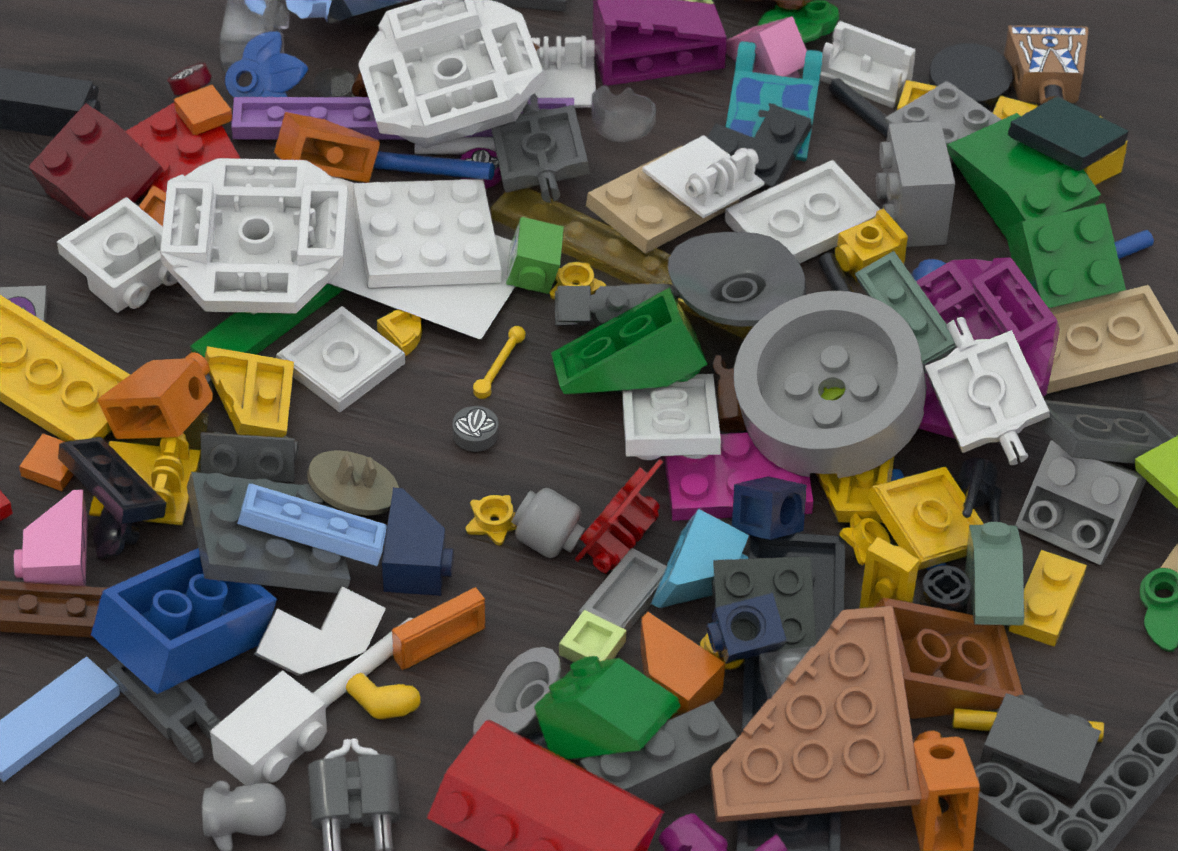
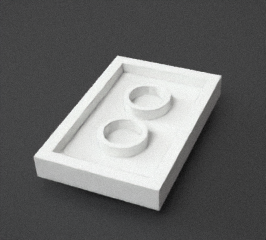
[725,160,880,264]
[622,374,721,460]

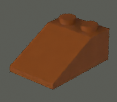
[873,597,1024,719]

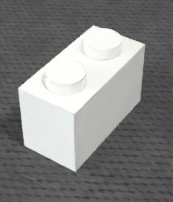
[210,670,327,785]

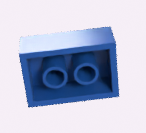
[91,548,277,694]

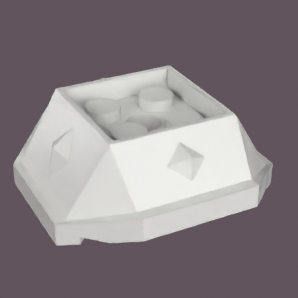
[358,0,546,148]
[160,158,348,315]

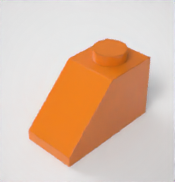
[274,112,380,183]
[640,612,725,720]

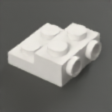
[57,197,178,313]

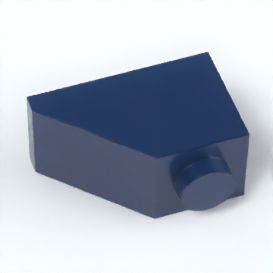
[382,487,454,596]

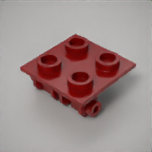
[574,459,663,573]

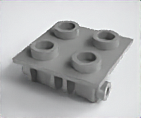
[885,81,1001,164]

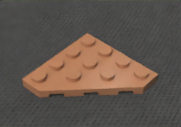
[710,606,921,822]

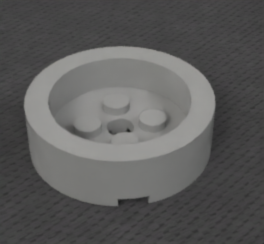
[734,291,927,478]

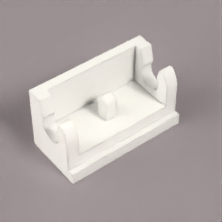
[820,21,916,108]

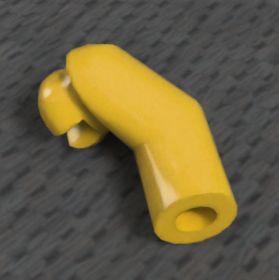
[346,673,421,719]

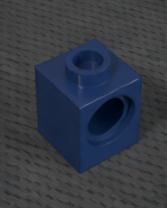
[732,476,807,540]
[706,593,787,664]

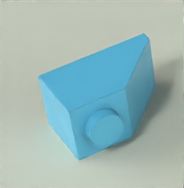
[651,509,749,608]

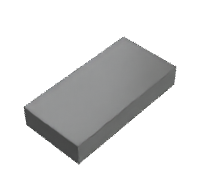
[579,548,666,634]

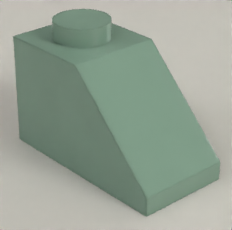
[965,522,1024,625]

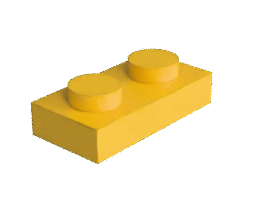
[859,537,919,609]
[1009,550,1087,647]

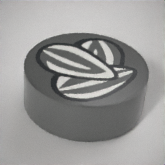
[452,406,499,452]

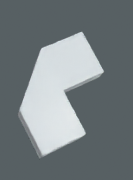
[254,587,386,676]

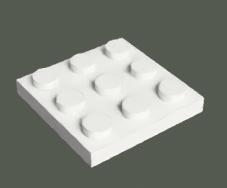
[353,179,502,288]

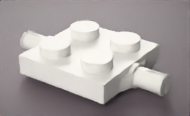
[925,317,1050,465]

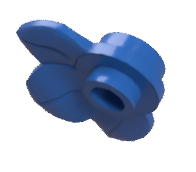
[225,31,308,97]

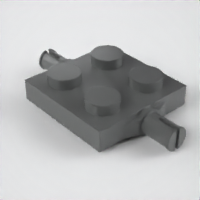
[491,94,590,203]

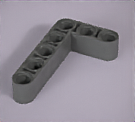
[974,690,1178,851]

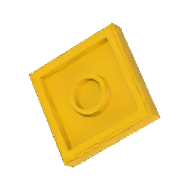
[867,466,984,570]

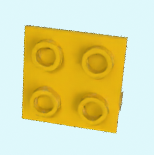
[89,433,201,525]

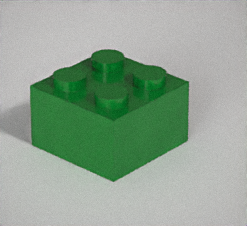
[1004,203,1126,308]

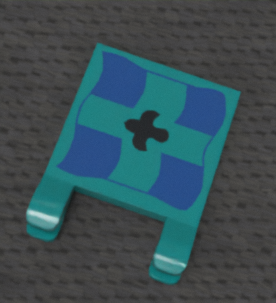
[726,41,823,161]

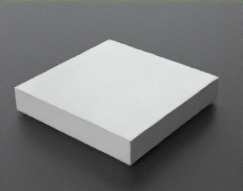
[276,306,405,412]

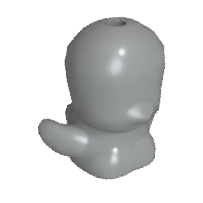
[202,781,286,851]

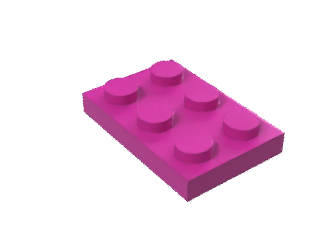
[664,433,813,521]

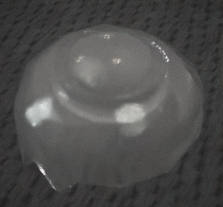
[591,85,656,142]

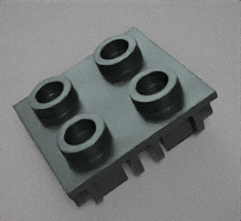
[712,556,816,658]

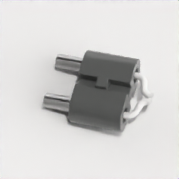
[308,739,401,851]

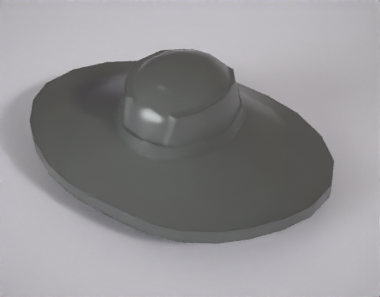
[668,232,806,326]

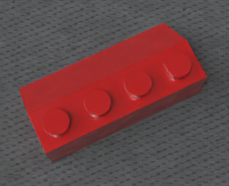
[427,719,664,851]

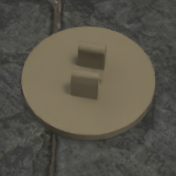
[307,450,399,516]

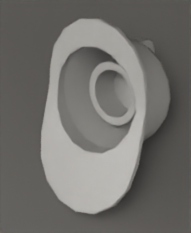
[473,647,561,737]

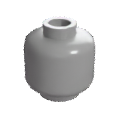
[511,488,585,558]

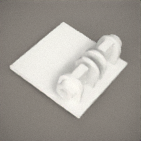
[531,36,597,108]
[642,135,765,218]

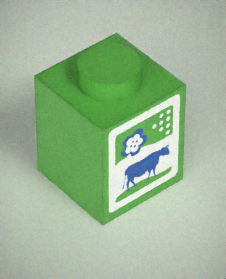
[506,217,564,294]

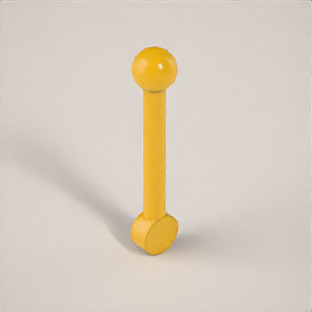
[473,326,526,399]

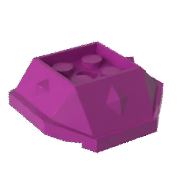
[916,257,1060,439]

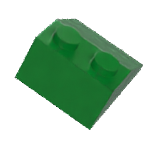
[947,113,1101,239]
[551,287,708,394]

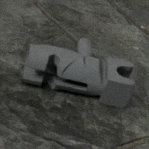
[555,284,681,326]

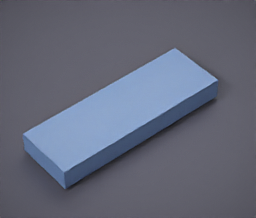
[237,484,387,566]
[0,656,120,782]

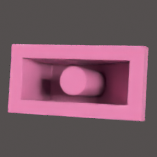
[726,16,807,78]
[14,490,88,586]

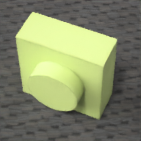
[559,610,626,662]

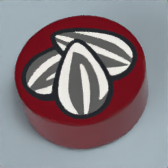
[167,63,212,96]

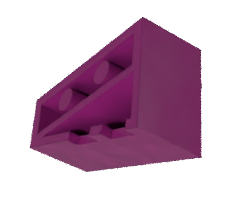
[592,0,727,86]

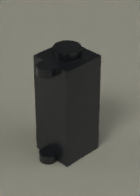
[0,68,101,137]

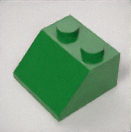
[534,656,681,760]

